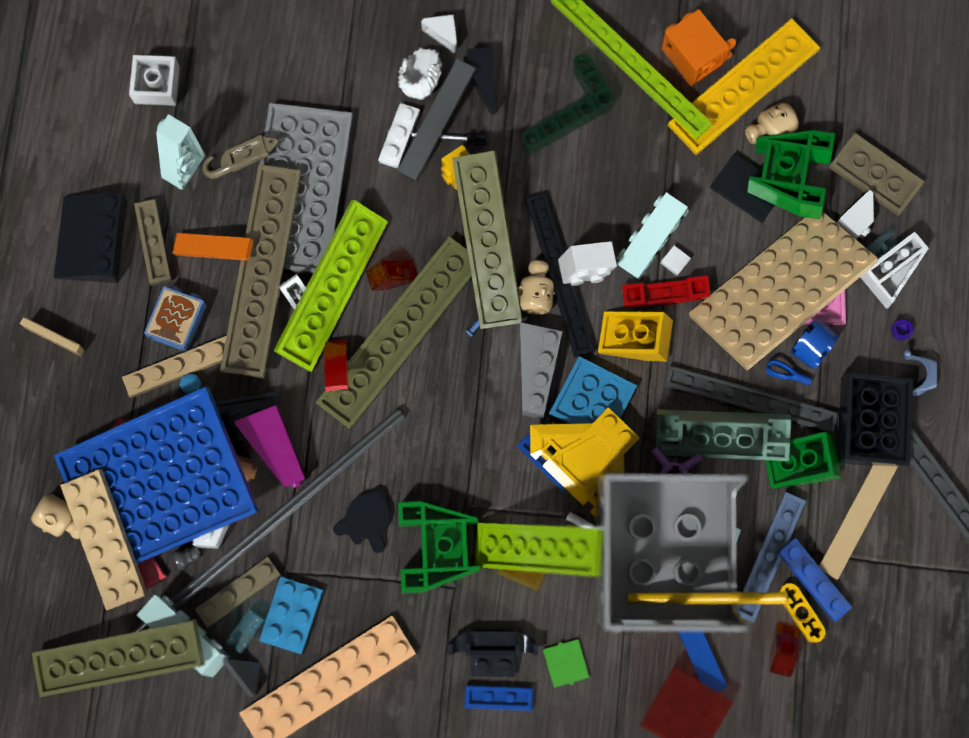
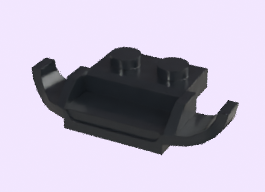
[448,628,538,677]

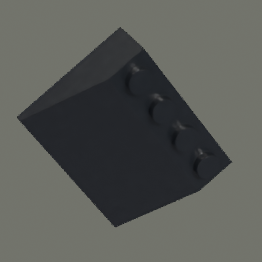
[54,193,127,283]
[837,373,913,466]

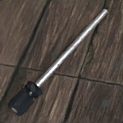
[387,131,488,146]

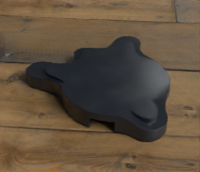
[333,488,390,553]

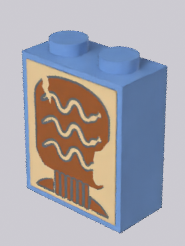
[144,286,207,352]

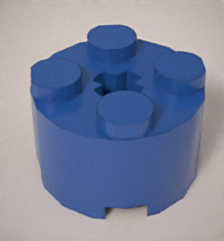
[790,318,839,370]

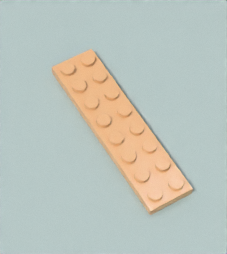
[239,616,416,738]

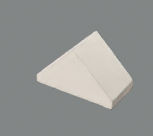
[421,15,457,53]
[279,274,306,310]

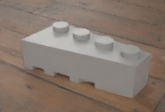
[520,322,563,420]

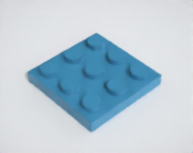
[549,356,637,424]

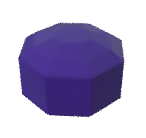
[890,319,914,341]

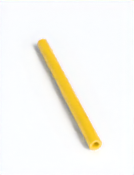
[628,592,788,604]

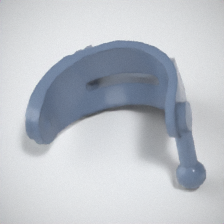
[903,349,937,396]

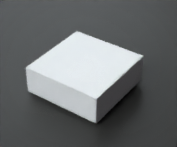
[660,246,691,276]

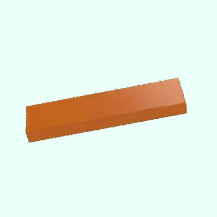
[173,233,254,261]

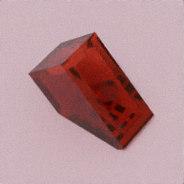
[366,260,417,291]
[769,623,799,677]

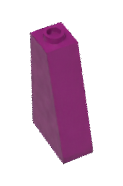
[234,404,307,489]

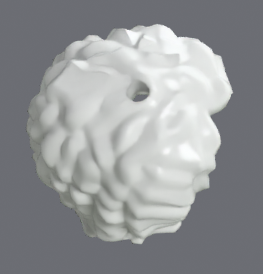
[398,48,442,100]

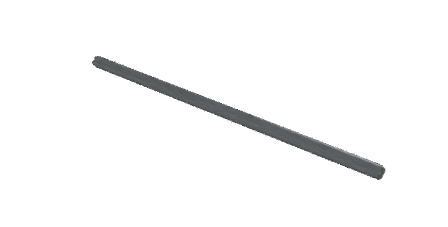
[131,409,405,633]

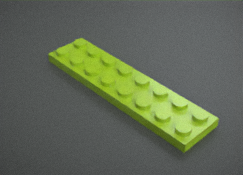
[274,200,388,372]
[474,523,604,577]

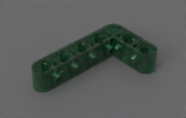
[522,54,614,153]

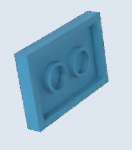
[259,577,323,654]

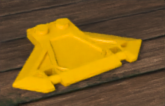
[530,407,640,517]

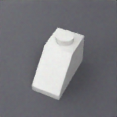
[837,190,874,240]

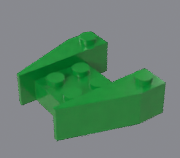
[747,130,835,220]
[398,502,480,594]

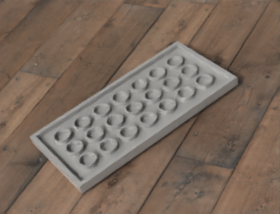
[260,103,353,274]

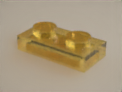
[497,569,545,592]

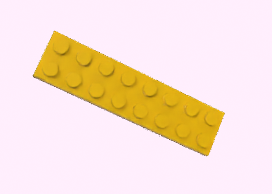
[668,19,820,155]

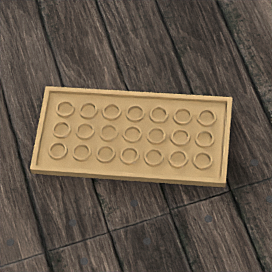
[689,211,878,371]

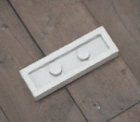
[378,103,420,168]

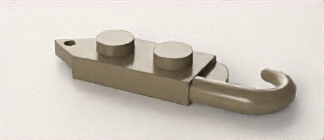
[203,135,279,179]

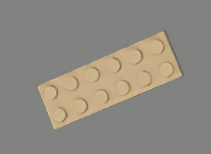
[60,469,148,611]

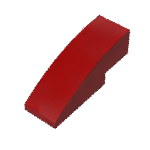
[324,340,349,391]

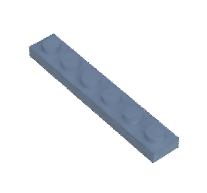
[737,492,806,623]

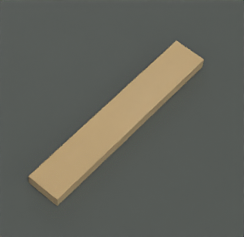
[819,465,898,580]

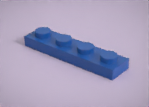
[777,538,852,622]

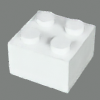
[129,55,180,105]
[558,241,617,286]

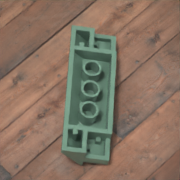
[656,409,791,461]

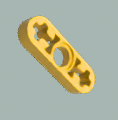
[779,584,825,643]

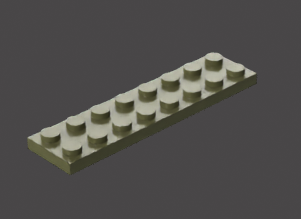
[452,151,524,329]
[32,620,205,697]

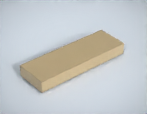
[20,317,85,357]

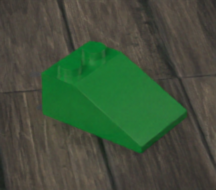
[765,432,842,489]

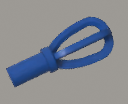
[766,359,812,386]

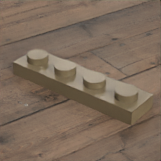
[134,199,172,286]
[195,557,281,628]

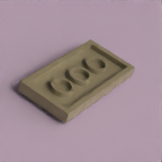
[829,133,924,217]

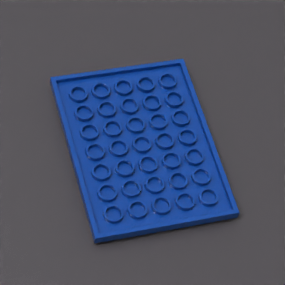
[54,387,259,564]

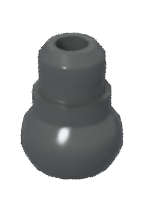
[171,547,201,570]

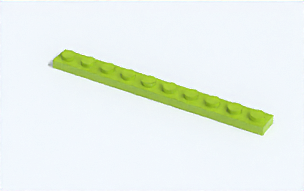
[551,0,712,140]

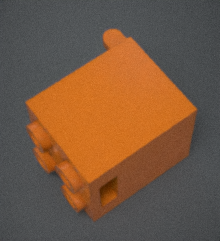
[662,9,736,87]

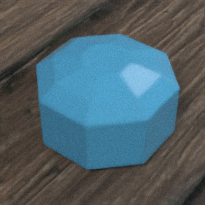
[179,373,202,394]

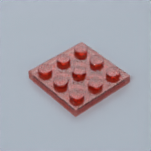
[640,666,733,738]

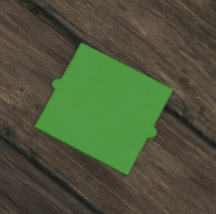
[543,640,589,688]

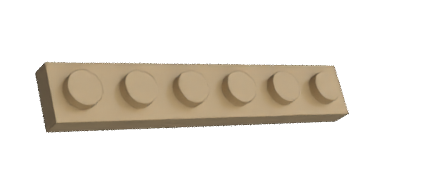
[122,336,226,398]

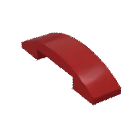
[622,275,711,307]

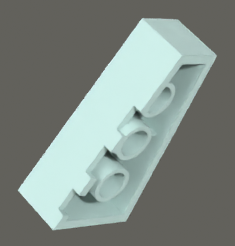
[156,114,205,190]
[616,193,689,280]
[137,595,230,677]

